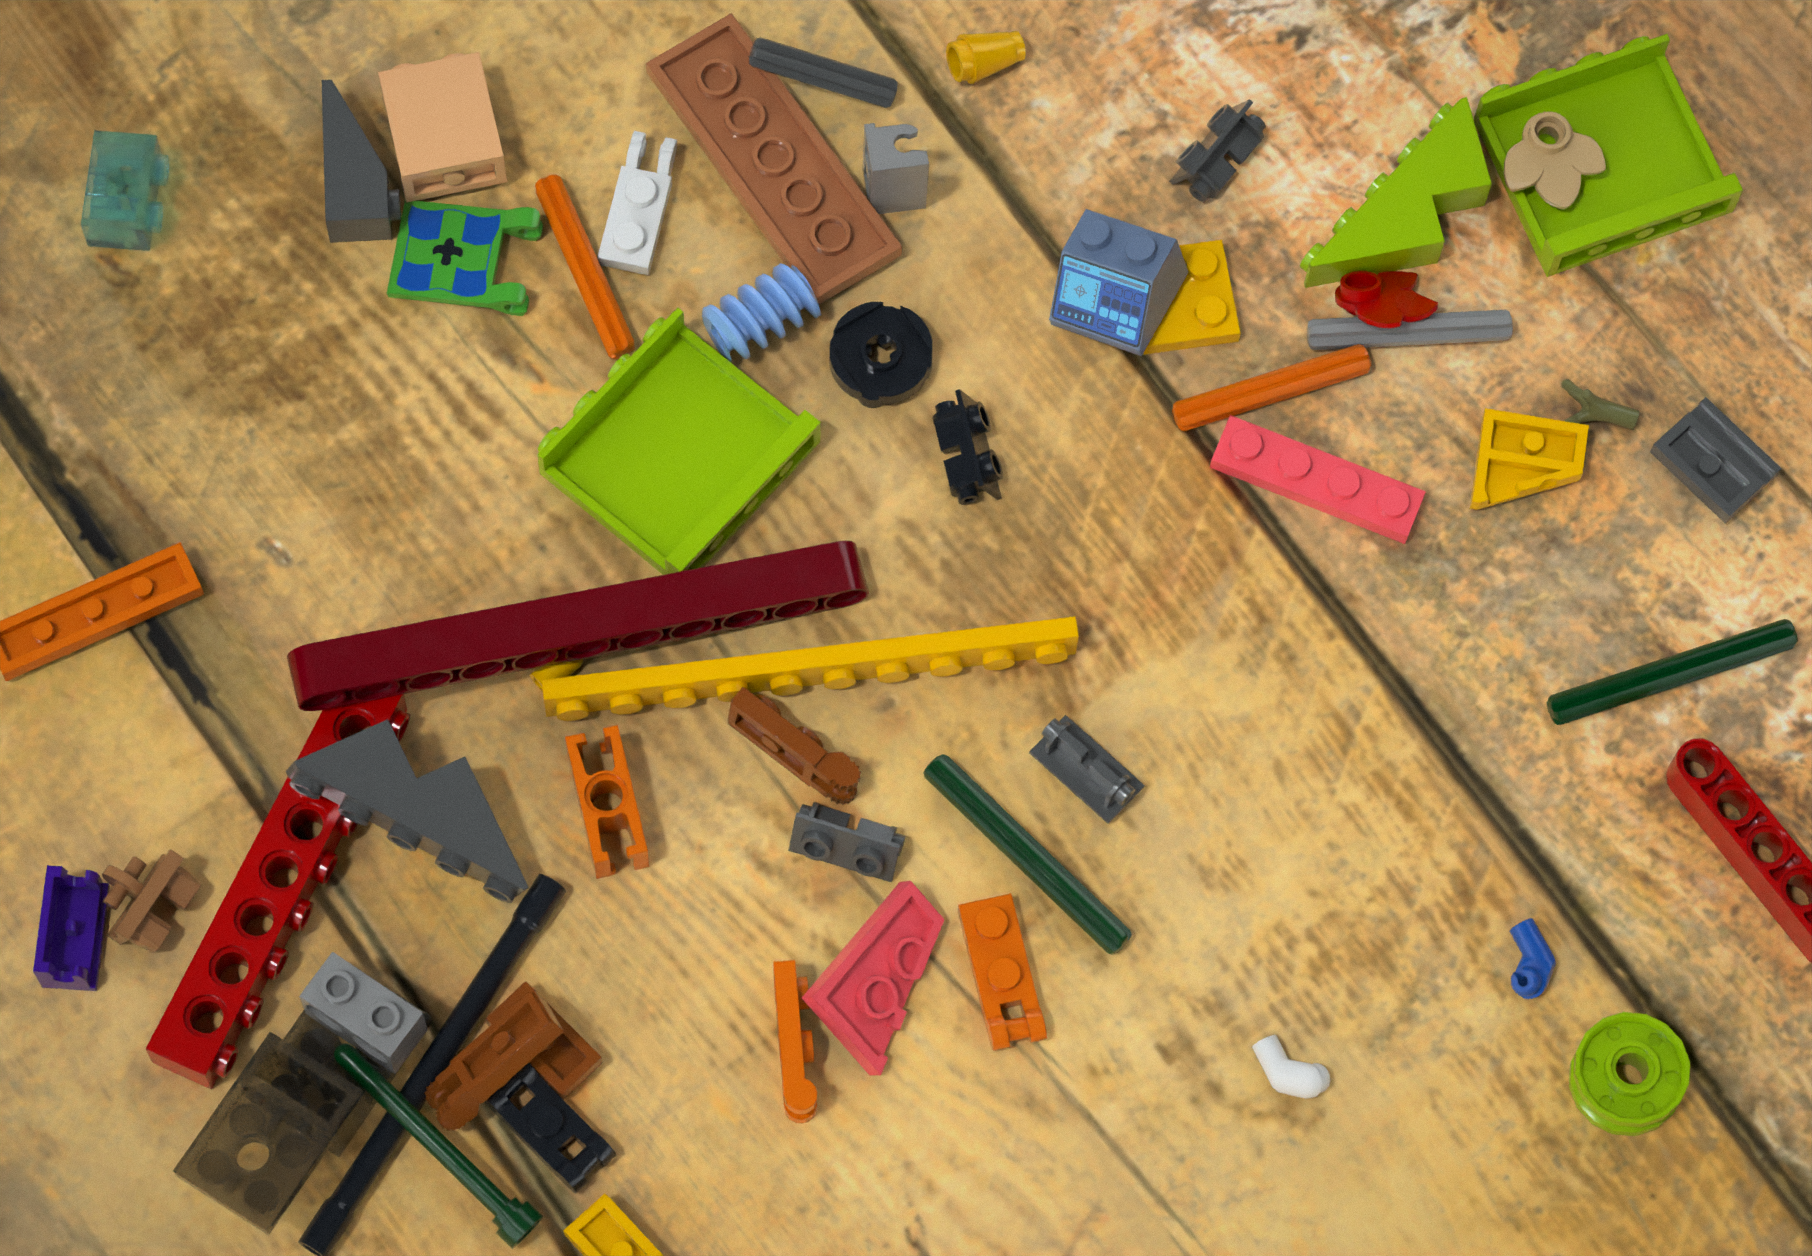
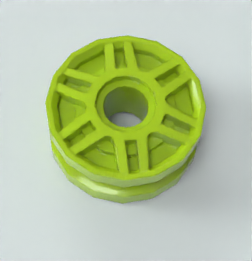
[1569,1012,1690,1136]

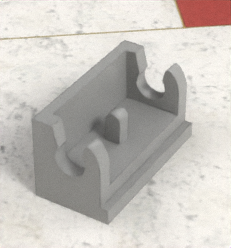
[862,123,929,214]

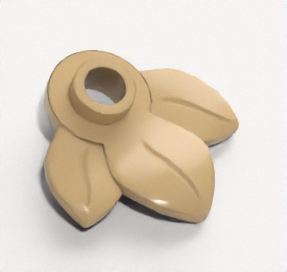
[1504,112,1606,210]

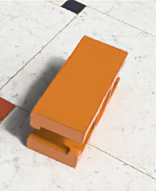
[565,725,649,879]

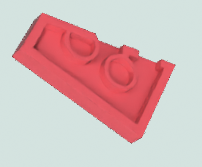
[802,881,944,1076]

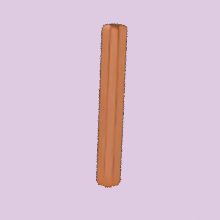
[535,174,635,359]
[1172,344,1371,431]

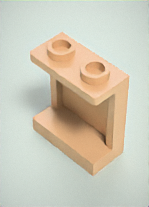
[378,52,507,203]

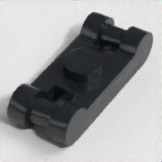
[485,1063,616,1194]

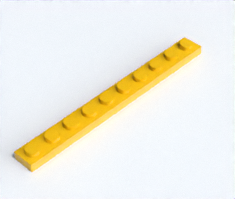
[542,616,1079,721]

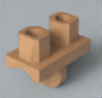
[102,849,201,952]

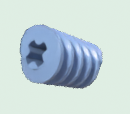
[702,263,821,362]

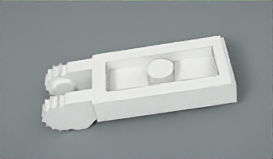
[597,131,677,275]

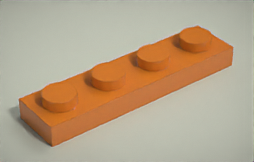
[0,542,204,681]

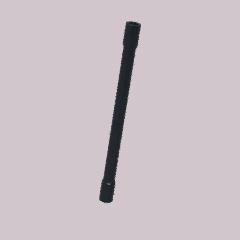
[298,874,566,1256]

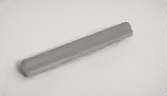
[1307,310,1513,350]

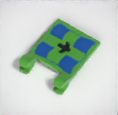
[387,200,543,316]

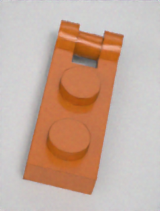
[958,893,1047,1051]
[773,960,817,1124]

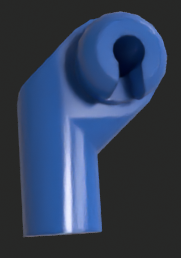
[1509,918,1556,999]

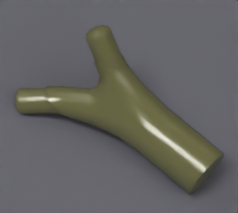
[1561,379,1640,430]

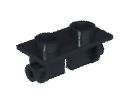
[932,389,1003,505]

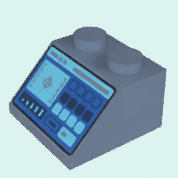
[1049,209,1188,356]

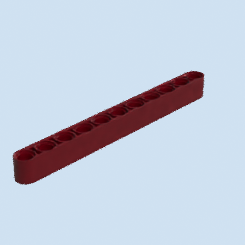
[287,540,869,711]

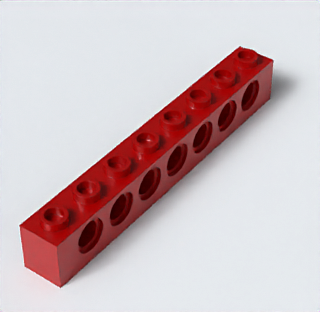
[146,694,411,1090]

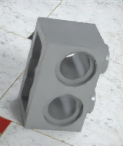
[299,952,428,1074]

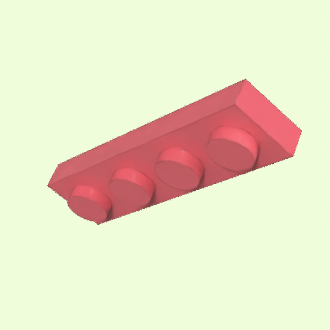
[1210,415,1426,544]

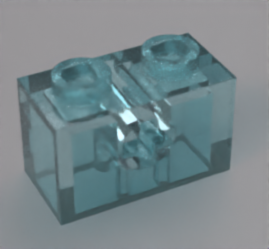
[81,130,169,251]

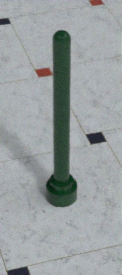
[334,1043,544,1249]

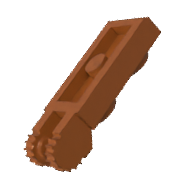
[727,687,861,805]
[425,990,564,1131]

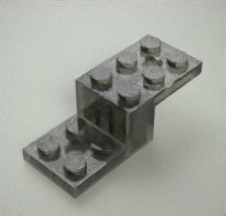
[173,984,432,1236]

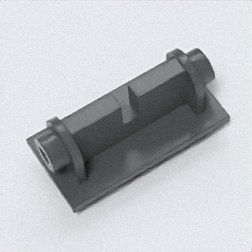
[1169,99,1266,202]
[1029,715,1145,824]
[788,802,906,883]

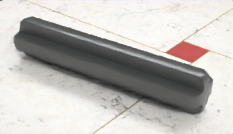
[749,37,898,108]

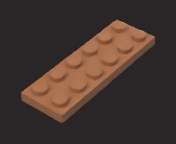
[646,13,902,305]

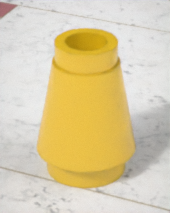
[946,31,1026,84]

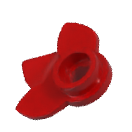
[1335,271,1438,328]

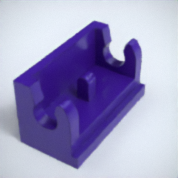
[33,865,110,991]

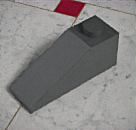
[321,80,401,243]

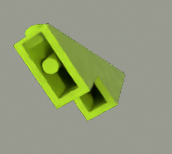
[1300,97,1492,288]

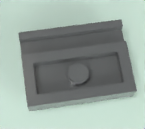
[1650,397,1782,524]

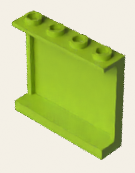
[1474,34,1743,277]
[537,307,821,575]

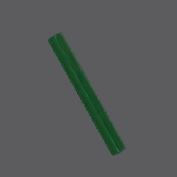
[1546,619,1798,725]
[923,754,1132,955]

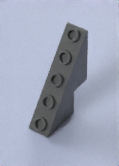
[286,719,529,903]

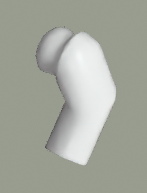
[1252,1035,1330,1099]

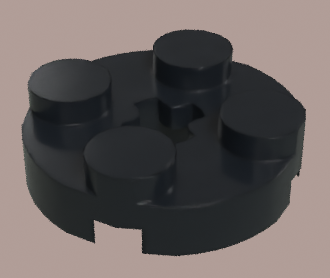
[829,302,932,408]

